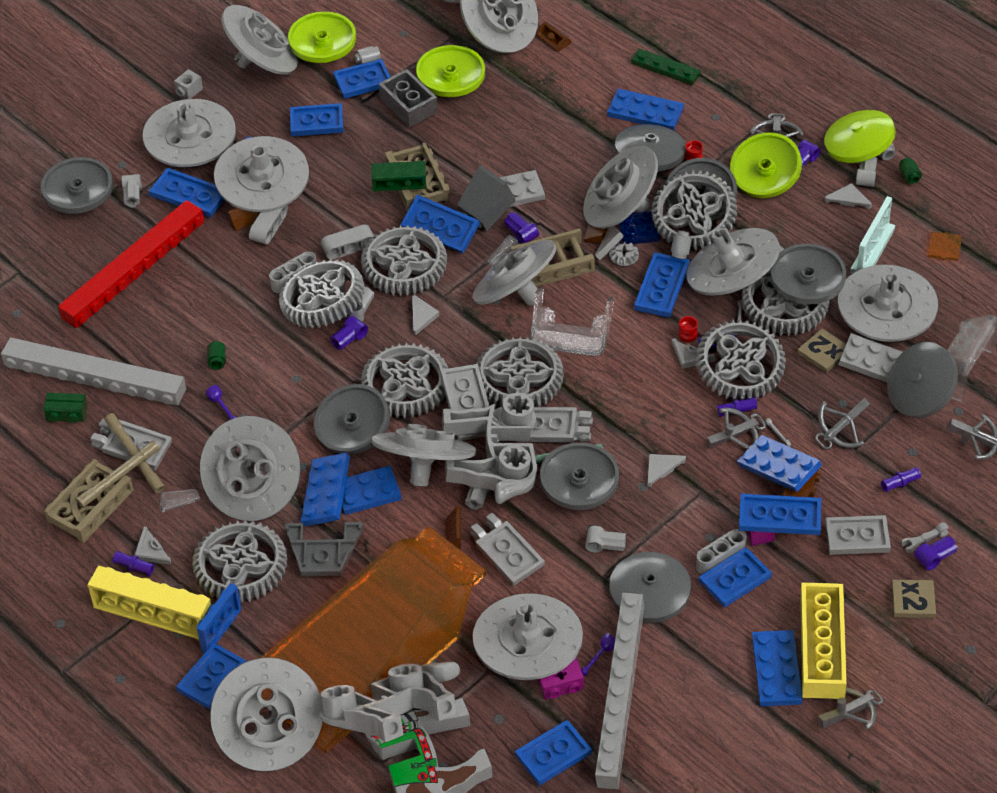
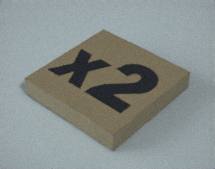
[797,328,846,373]
[892,580,936,618]

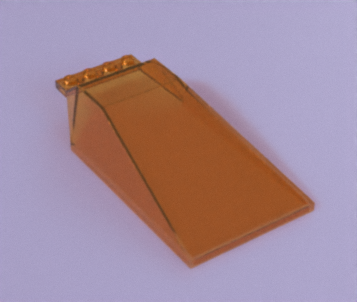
[260,526,486,754]

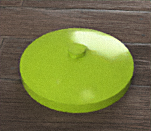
[288,12,356,63]
[416,45,485,97]
[824,110,896,163]
[730,133,802,198]

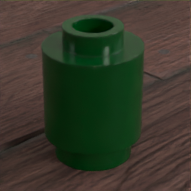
[899,158,922,184]
[207,341,226,370]

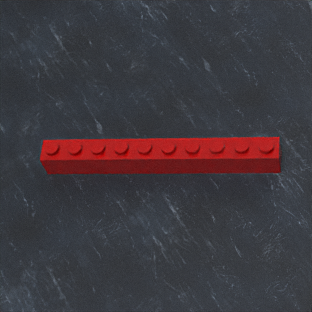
[58,200,204,328]

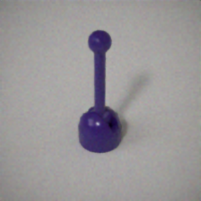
[205,385,237,420]
[581,633,616,676]

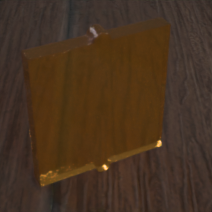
[928,232,962,261]

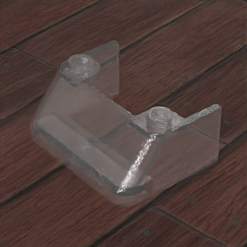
[530,288,614,356]
[948,314,997,402]

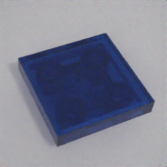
[619,211,659,244]

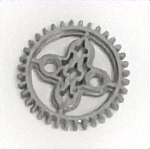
[651,170,737,250]
[361,225,447,297]
[279,259,365,329]
[741,269,830,336]
[696,319,786,401]
[476,336,564,408]
[361,342,448,419]
[192,520,287,603]

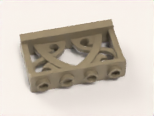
[385,143,450,212]
[44,459,134,543]

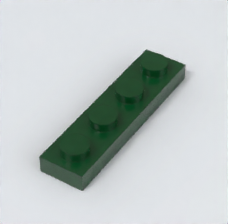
[631,48,700,86]

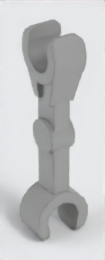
[901,522,949,553]

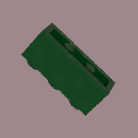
[371,161,427,192]

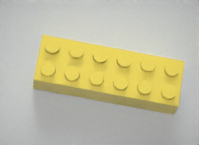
[88,566,211,639]
[800,583,847,699]

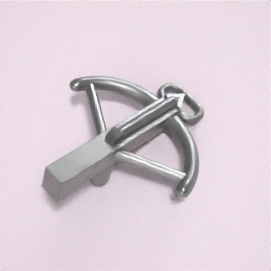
[750,113,803,137]
[815,398,870,450]
[705,408,766,449]
[946,414,997,460]
[818,688,883,730]

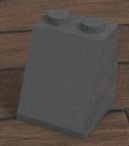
[457,165,515,231]

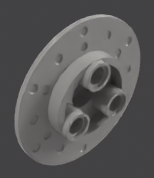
[460,0,538,53]
[221,5,298,75]
[143,99,236,167]
[214,136,309,212]
[583,146,658,229]
[687,228,780,295]
[472,240,556,306]
[838,265,938,342]
[200,416,300,521]
[372,424,476,486]
[473,594,583,680]
[210,658,323,771]

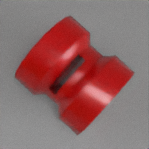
[685,140,703,161]
[679,316,698,343]

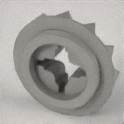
[610,241,639,266]

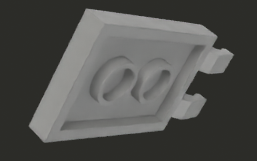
[516,407,593,442]
[91,418,172,471]
[470,513,545,586]

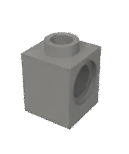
[174,69,203,99]

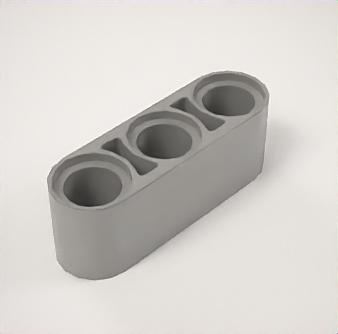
[249,205,288,245]
[321,225,374,259]
[269,252,317,293]
[696,529,746,575]

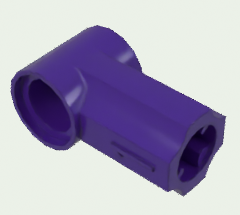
[798,140,821,167]
[504,212,539,244]
[330,316,368,350]
[914,536,958,570]

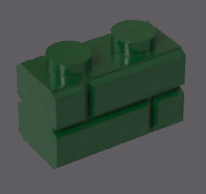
[43,393,88,423]

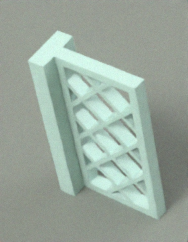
[850,196,895,274]

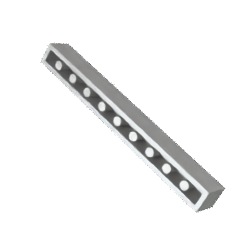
[1,337,186,406]
[595,593,645,789]

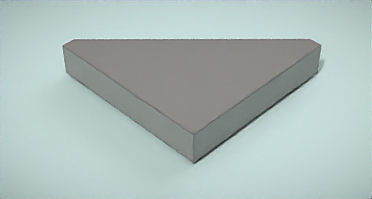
[824,183,872,209]
[595,226,623,260]
[412,295,439,335]
[672,338,716,369]
[648,454,686,487]
[134,527,171,565]

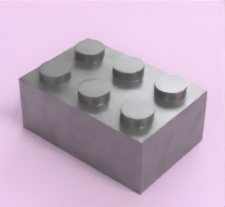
[379,69,438,127]

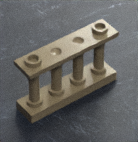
[511,228,595,287]

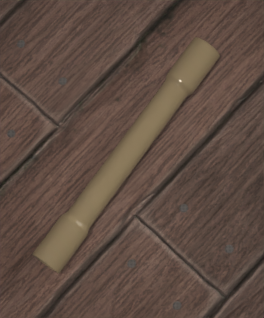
[104,413,165,494]
[76,440,160,508]

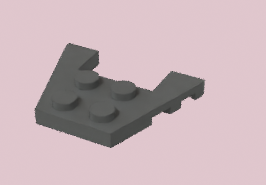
[285,522,363,576]

